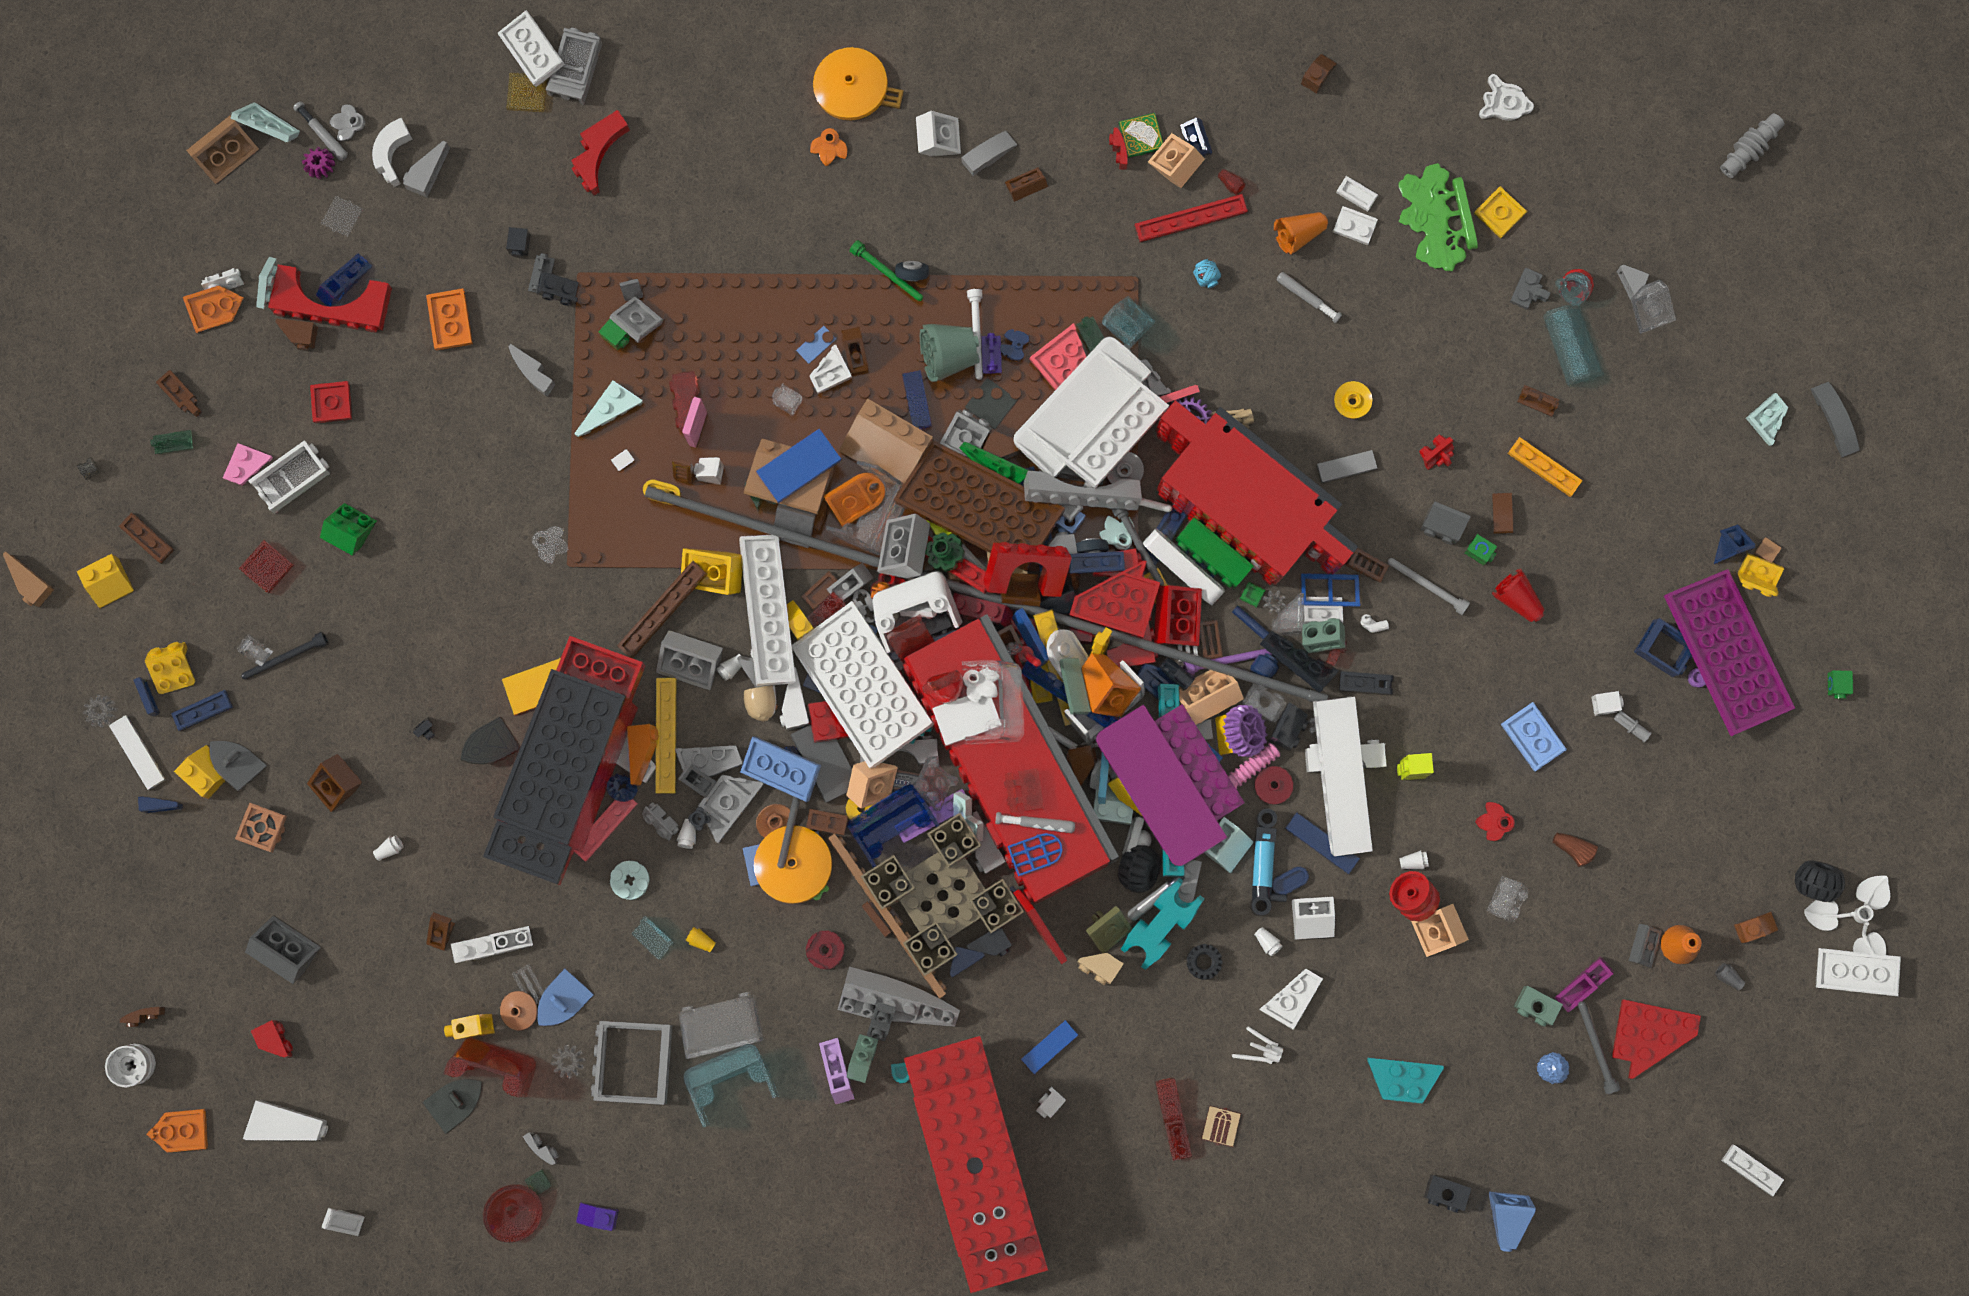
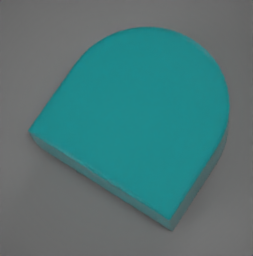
[891,1063,910,1083]

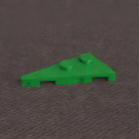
[959,442,1028,484]

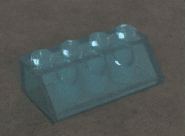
[1543,305,1604,386]

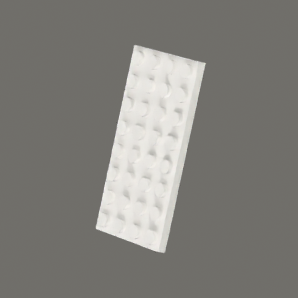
[791,601,934,769]

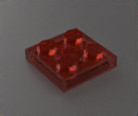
[239,540,294,594]

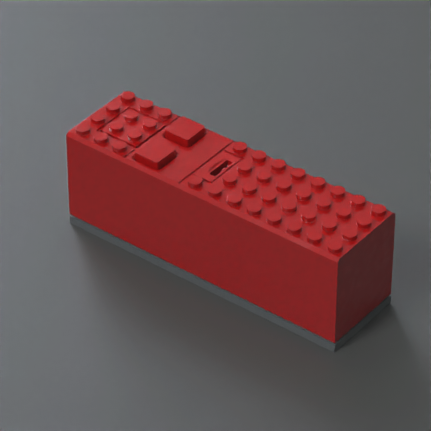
[903,614,1119,906]

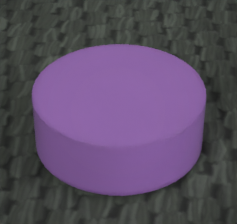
[1688,668,1706,688]

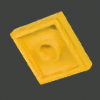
[1474,187,1527,238]

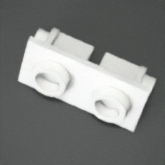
[201,268,244,290]

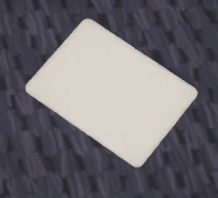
[611,449,634,471]

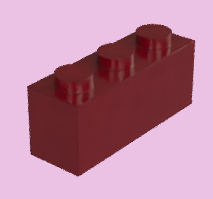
[953,593,1014,628]

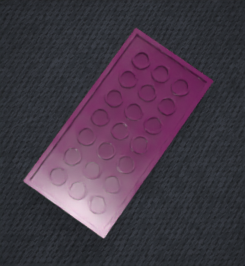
[1664,569,1795,736]

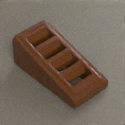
[672,457,695,484]
[1344,548,1389,583]

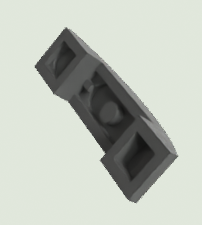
[1811,382,1860,458]

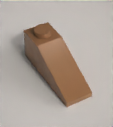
[3,552,55,607]

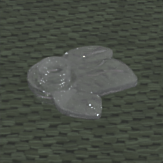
[532,526,569,564]

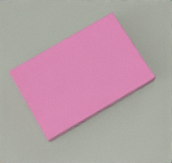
[682,397,707,448]

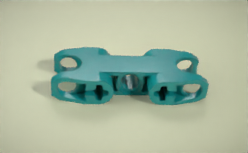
[1120,878,1204,970]

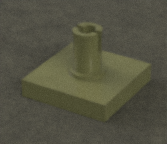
[1086,906,1132,954]

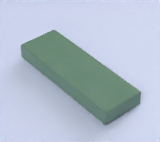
[1059,658,1091,715]

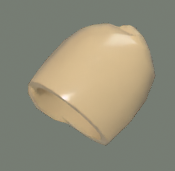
[744,685,778,721]

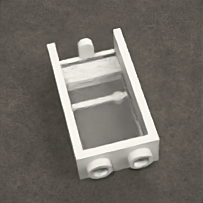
[248,440,330,514]

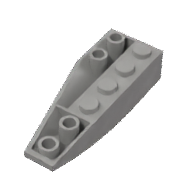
[838,967,960,1027]

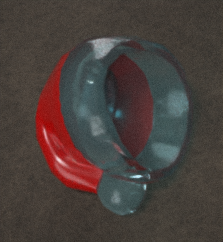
[1555,269,1594,306]

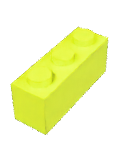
[1397,753,1434,780]

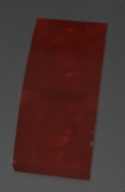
[807,591,846,628]

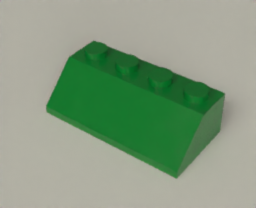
[1175,517,1254,588]

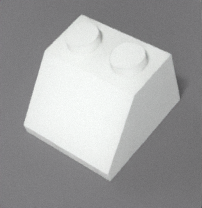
[916,111,961,156]

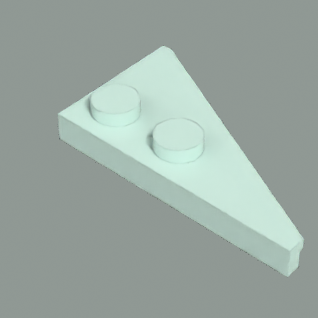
[574,381,643,437]

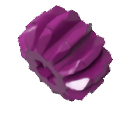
[302,146,335,179]

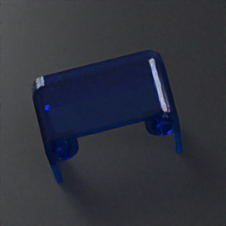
[847,784,940,868]

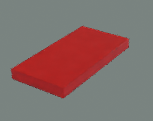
[1013,889,1067,964]

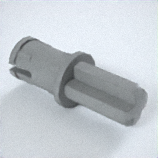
[1614,711,1651,742]

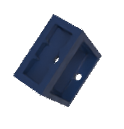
[1634,618,1692,677]

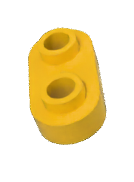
[643,480,681,505]

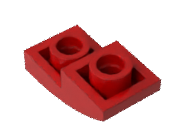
[1109,128,1127,170]

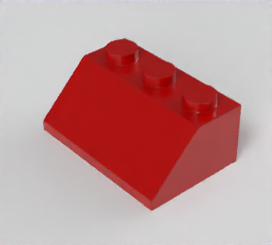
[1154,585,1202,646]

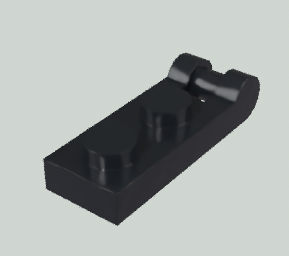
[1339,671,1394,696]

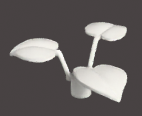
[1804,876,1890,955]

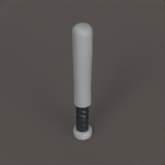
[293,101,348,161]
[1128,867,1192,921]

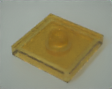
[506,73,547,112]

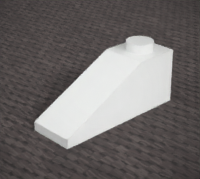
[780,667,810,730]

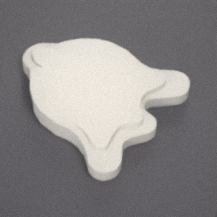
[1479,74,1534,121]

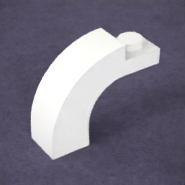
[372,118,413,187]

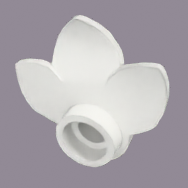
[963,669,1000,704]

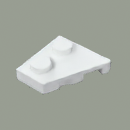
[809,344,852,394]

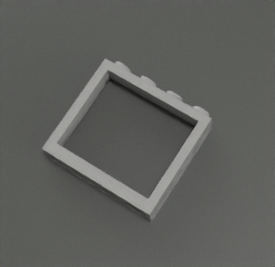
[591,1021,672,1105]

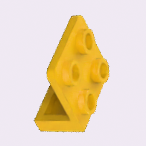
[1738,553,1784,597]
[145,642,195,694]

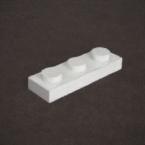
[1721,1144,1784,1196]

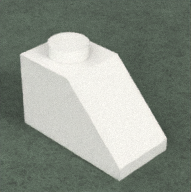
[694,457,724,485]

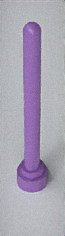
[1184,649,1272,675]

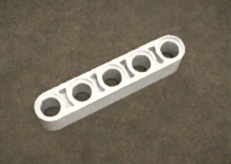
[1143,529,1225,605]

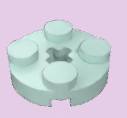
[610,861,650,900]

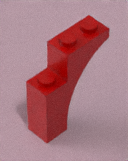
[571,110,630,196]

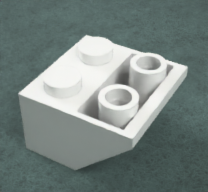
[1292,897,1335,939]

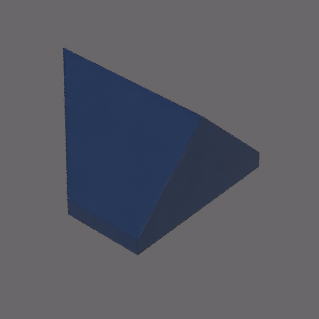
[1714,525,1755,564]

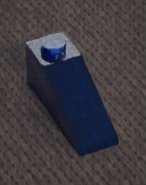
[316,253,372,307]

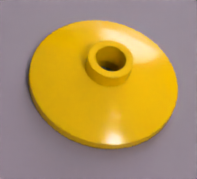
[1334,381,1372,419]

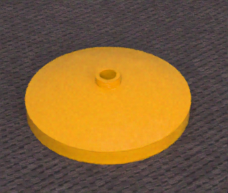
[813,47,888,120]
[754,826,832,904]

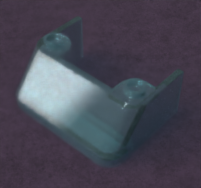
[684,1044,779,1128]

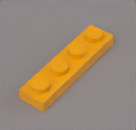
[1507,437,1582,497]

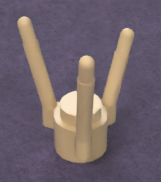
[1210,409,1254,429]

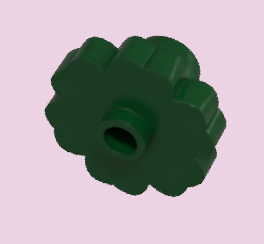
[925,532,965,572]

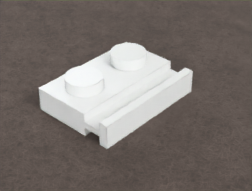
[1333,206,1378,245]
[1303,597,1343,624]

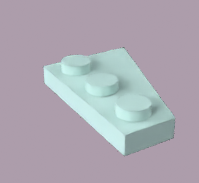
[231,102,300,142]

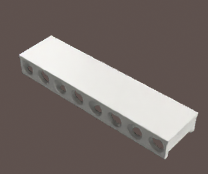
[1313,697,1372,856]

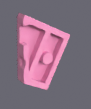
[223,444,273,486]

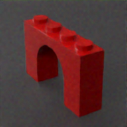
[983,542,1072,597]

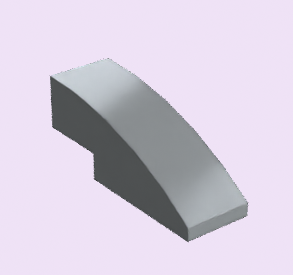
[961,131,1017,176]
[509,344,555,397]

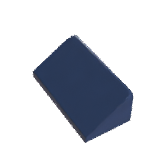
[1180,118,1212,156]

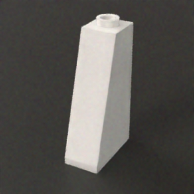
[243,1100,328,1140]

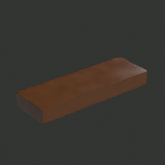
[119,512,174,564]

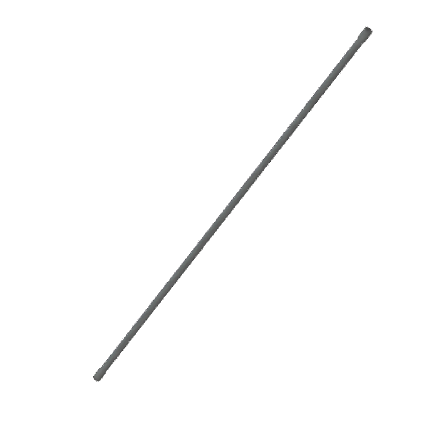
[645,486,1328,702]

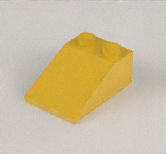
[681,548,743,595]

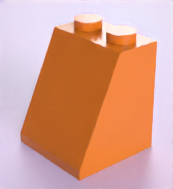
[1081,653,1141,717]

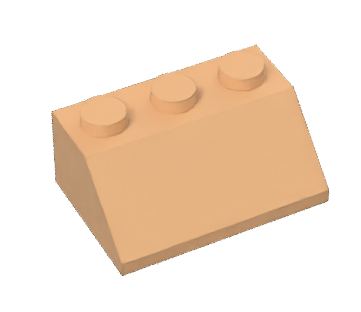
[1179,670,1244,725]

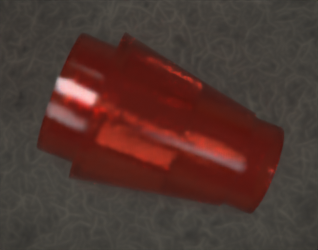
[1218,169,1246,195]

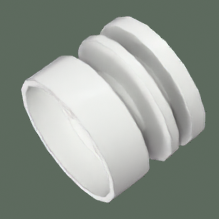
[105,1043,156,1087]

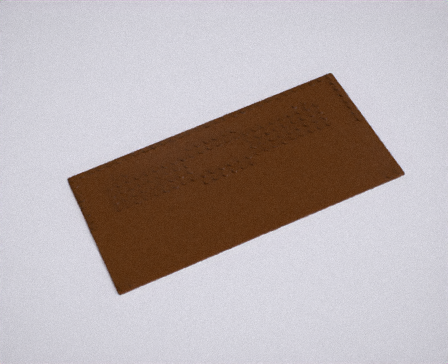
[567,272,1138,571]

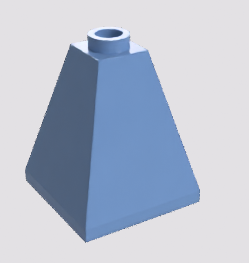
[1489,1192,1536,1252]

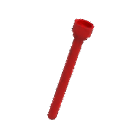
[1017,645,1041,667]

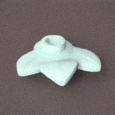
[1100,516,1134,550]

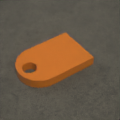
[823,473,885,527]

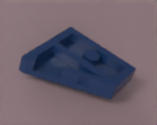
[1136,664,1177,700]

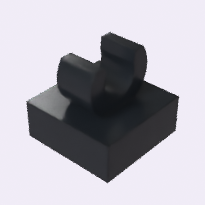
[413,717,435,740]

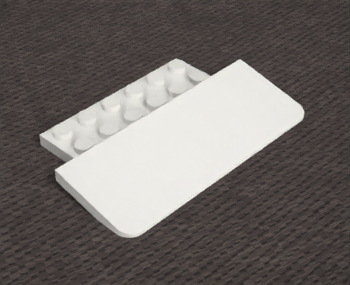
[1014,337,1169,488]

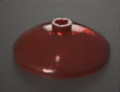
[483,1184,542,1243]

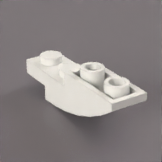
[451,926,533,964]

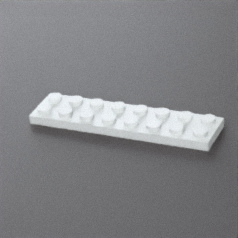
[739,535,796,686]

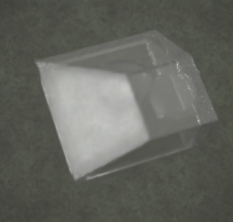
[1272,593,1304,637]

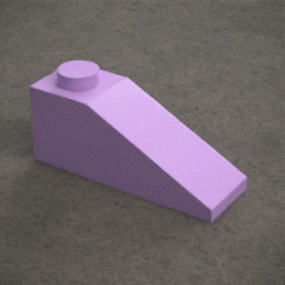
[819,1038,854,1104]

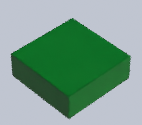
[1240,582,1266,608]

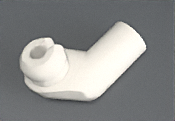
[1361,614,1389,633]

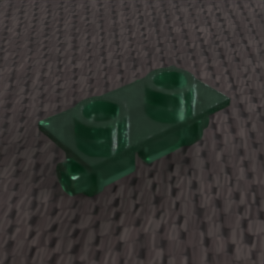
[1076,316,1104,352]
[150,430,193,454]

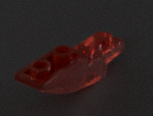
[1155,1077,1192,1161]

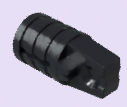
[1160,658,1195,691]

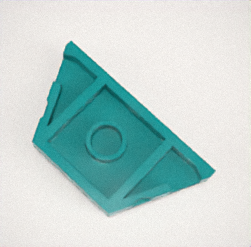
[1367,1058,1444,1103]

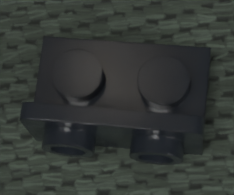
[537,271,579,306]

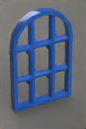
[1007,833,1062,876]

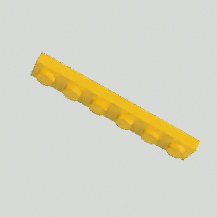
[1033,610,1071,726]
[656,678,677,794]

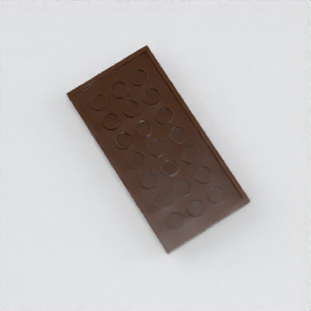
[894,440,1065,571]

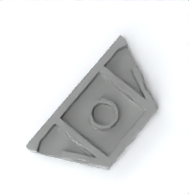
[698,775,764,844]

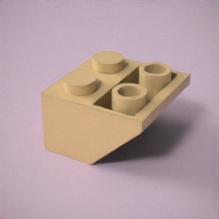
[1077,953,1123,985]

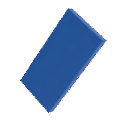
[756,429,842,503]

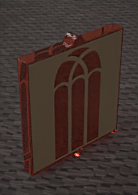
[1201,1105,1241,1147]

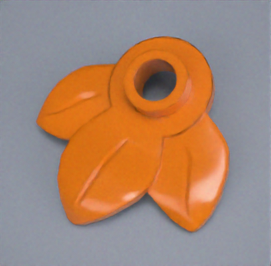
[810,128,847,166]

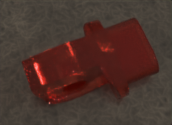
[1326,641,1347,666]

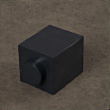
[506,227,531,258]

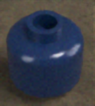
[1250,653,1279,679]

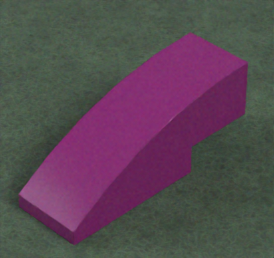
[1555,956,1614,1012]

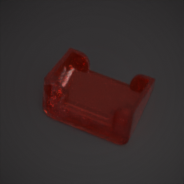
[443,1038,537,1098]

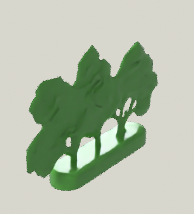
[1399,163,1478,271]

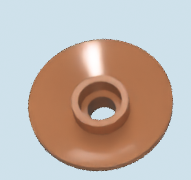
[756,804,790,838]
[500,991,538,1030]

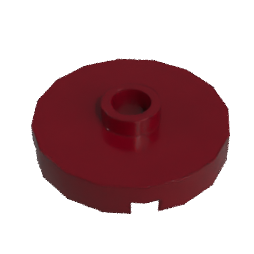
[1255,766,1293,805]
[806,931,845,969]

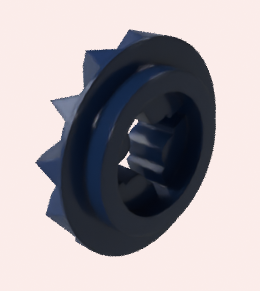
[607,773,638,802]

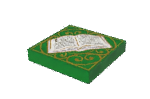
[1119,113,1163,158]

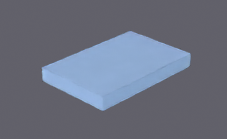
[1501,702,1567,772]

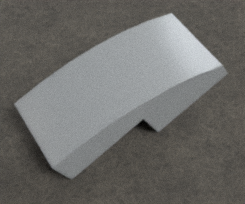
[523,1132,559,1165]

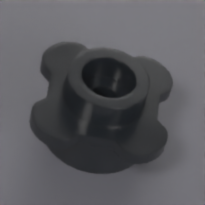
[688,807,711,830]

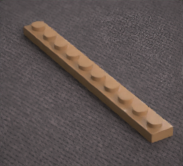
[828,833,947,999]

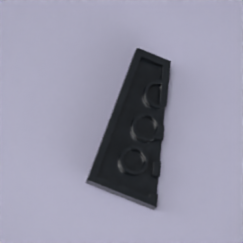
[1260,631,1339,692]

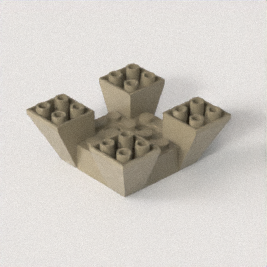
[861,813,1024,976]

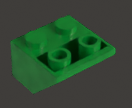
[320,503,377,556]

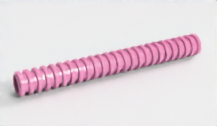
[1154,743,1280,836]

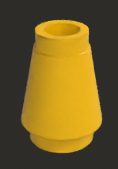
[686,927,716,952]

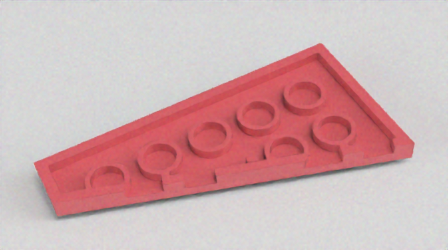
[1030,323,1086,390]

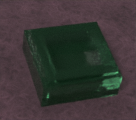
[525,1169,552,1197]

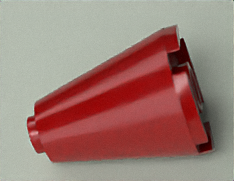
[1492,569,1545,622]

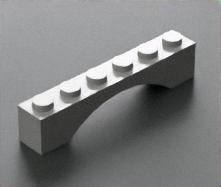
[1024,471,1142,510]

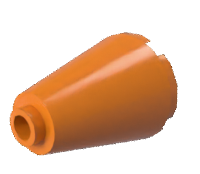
[1274,212,1328,254]
[1661,925,1702,964]

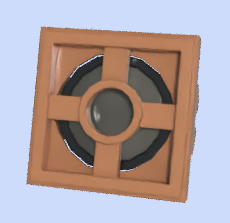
[235,803,287,853]

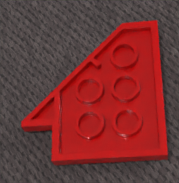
[1612,999,1701,1079]

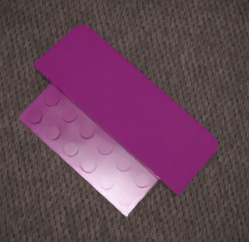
[1096,704,1245,866]

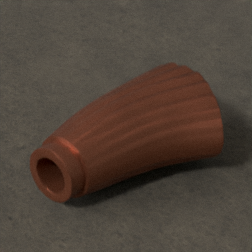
[1552,832,1598,867]

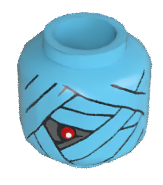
[1193,259,1221,289]

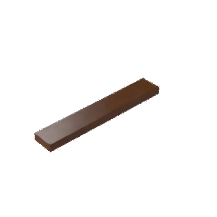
[617,561,708,659]

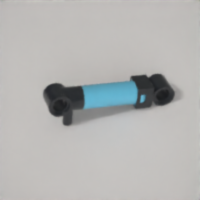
[1250,809,1287,916]

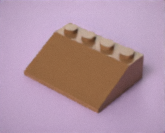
[839,399,933,488]
[744,439,834,514]

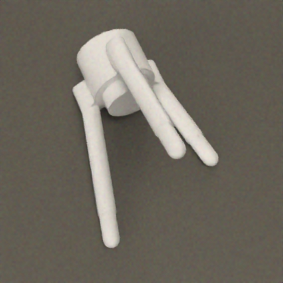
[1232,1027,1283,1064]

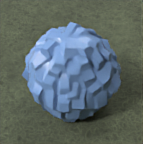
[1537,1052,1569,1084]

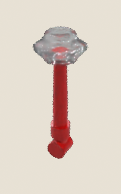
[1006,642,1032,694]

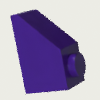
[576,1203,619,1231]

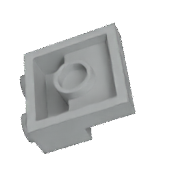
[940,409,993,459]

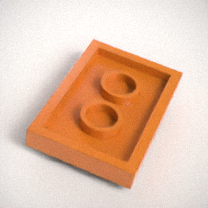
[426,289,473,351]

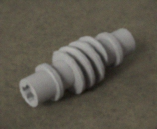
[1720,113,1785,178]

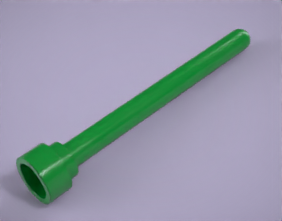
[849,240,923,301]

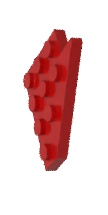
[1069,560,1160,638]

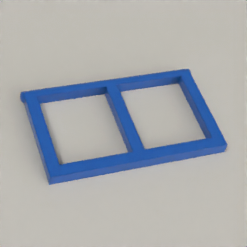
[1301,574,1361,607]

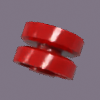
[1389,871,1440,922]

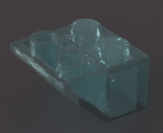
[1102,296,1156,347]

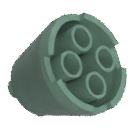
[920,324,980,382]

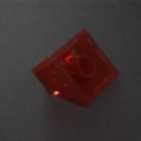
[886,614,935,664]

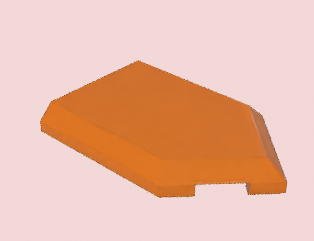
[183,285,244,333]
[146,1109,208,1152]

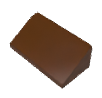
[1005,167,1048,202]

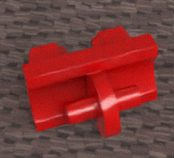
[1419,434,1454,470]

